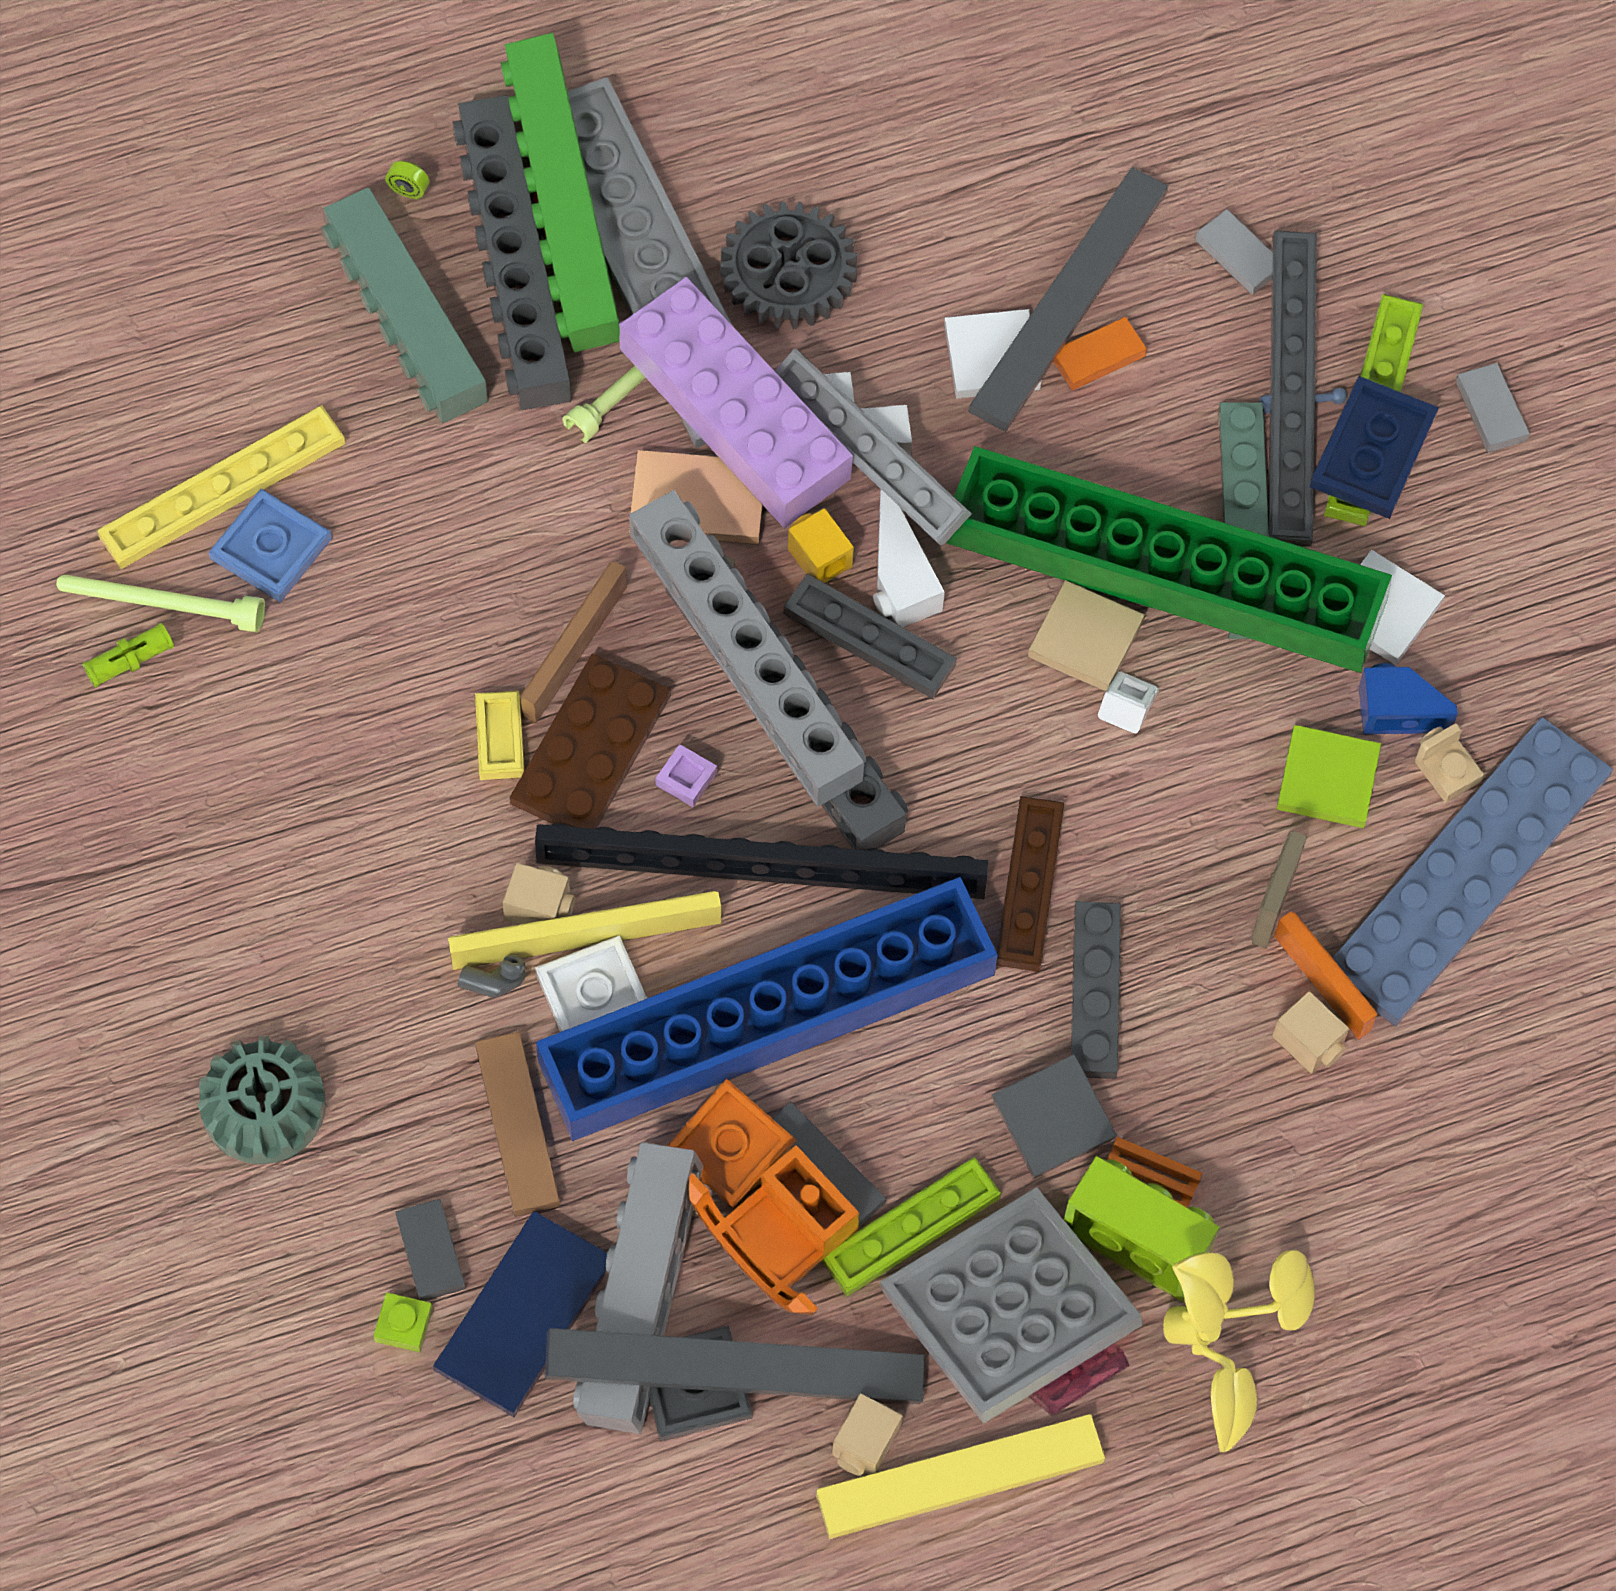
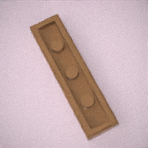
[520,561,627,723]
[475,1032,560,1217]

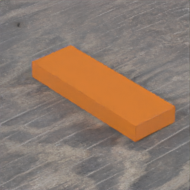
[1274,911,1377,1040]

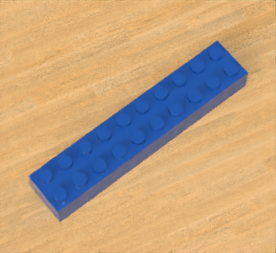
[536,877,998,1141]

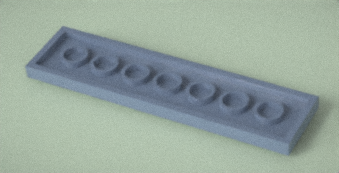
[1333,717,1613,1027]

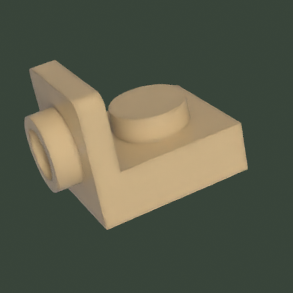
[1415,723,1484,803]

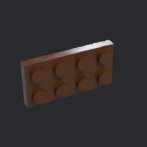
[510,654,671,829]

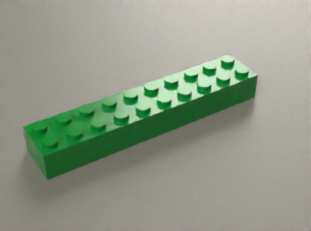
[946,446,1392,673]

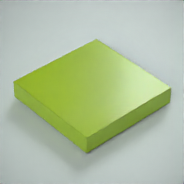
[1276,725,1381,828]

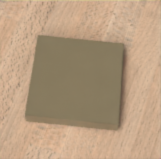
[1251,831,1307,949]

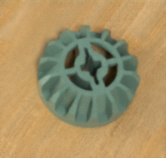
[198,1035,326,1164]

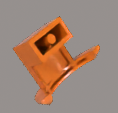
[689,1145,859,1315]

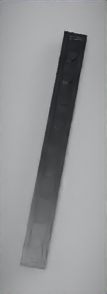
[535,823,988,899]

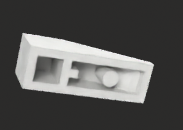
[873,490,944,627]

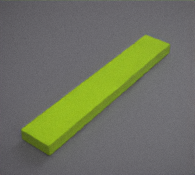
[1324,294,1423,527]

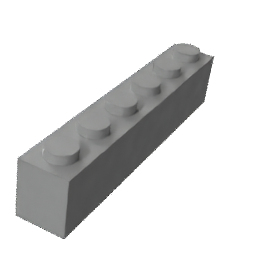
[573,1142,704,1434]

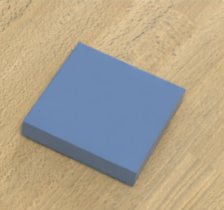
[209,489,332,603]

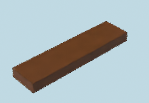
[996,796,1064,972]

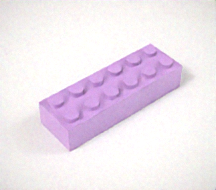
[619,277,853,528]

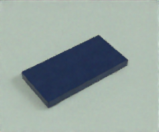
[433,1211,608,1417]

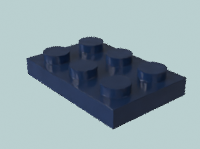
[1309,376,1439,519]

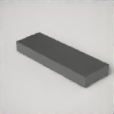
[772,1102,886,1227]

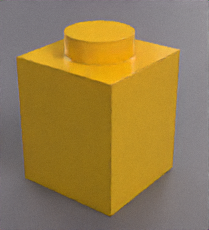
[788,508,854,583]

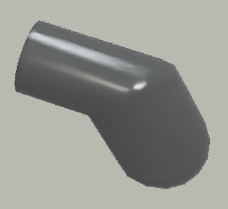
[458,955,526,998]

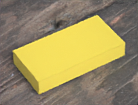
[475,691,524,780]

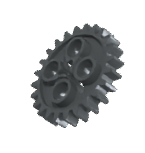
[720,201,857,329]

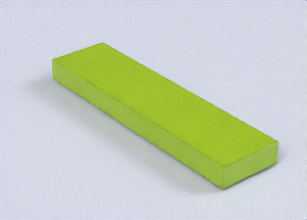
[822,1157,1001,1297]

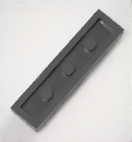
[784,574,957,699]
[1071,901,1121,1079]

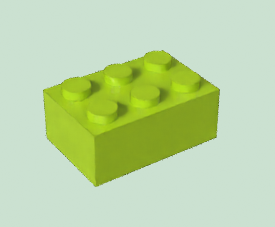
[1064,1156,1220,1302]

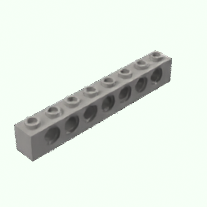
[629,490,866,807]

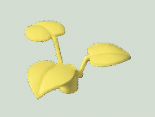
[1163,1250,1315,1452]

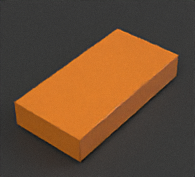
[1053,317,1147,391]

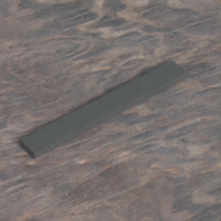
[969,167,1168,432]
[1268,231,1316,546]
[545,1328,924,1405]

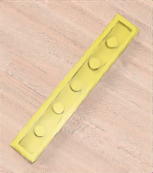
[97,405,345,569]
[448,891,721,970]
[816,1414,1105,1539]

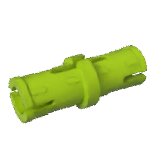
[82,623,174,688]

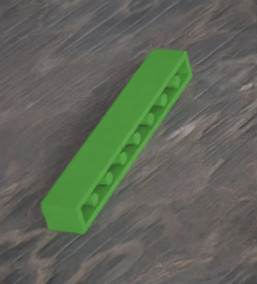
[500,33,620,352]

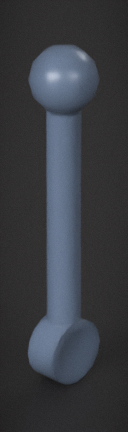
[1259,388,1347,414]

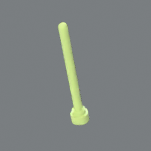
[563,365,646,443]
[56,575,265,633]

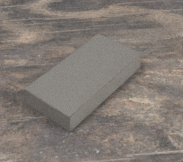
[1195,209,1272,295]
[1455,363,1530,453]

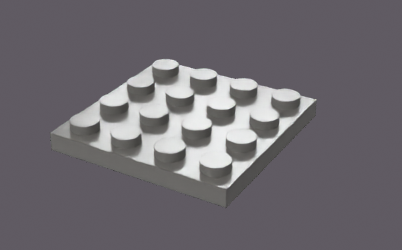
[880,1187,1143,1424]

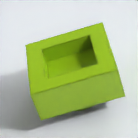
[373,1292,433,1353]

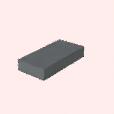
[395,1199,465,1301]

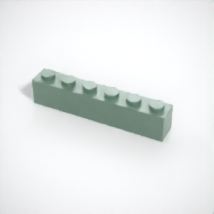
[321,187,488,424]

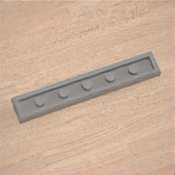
[775,348,972,546]

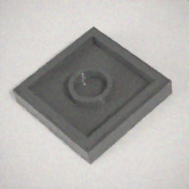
[991,1054,1117,1179]
[649,1325,752,1442]

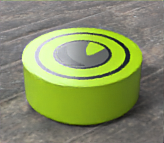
[385,161,430,199]

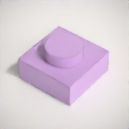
[655,744,717,807]

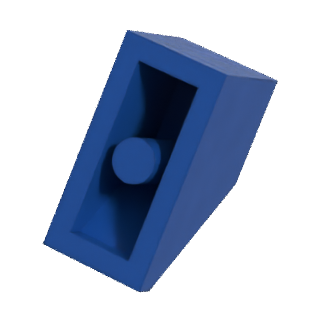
[1359,663,1458,735]

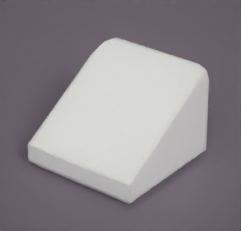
[1098,671,1159,733]

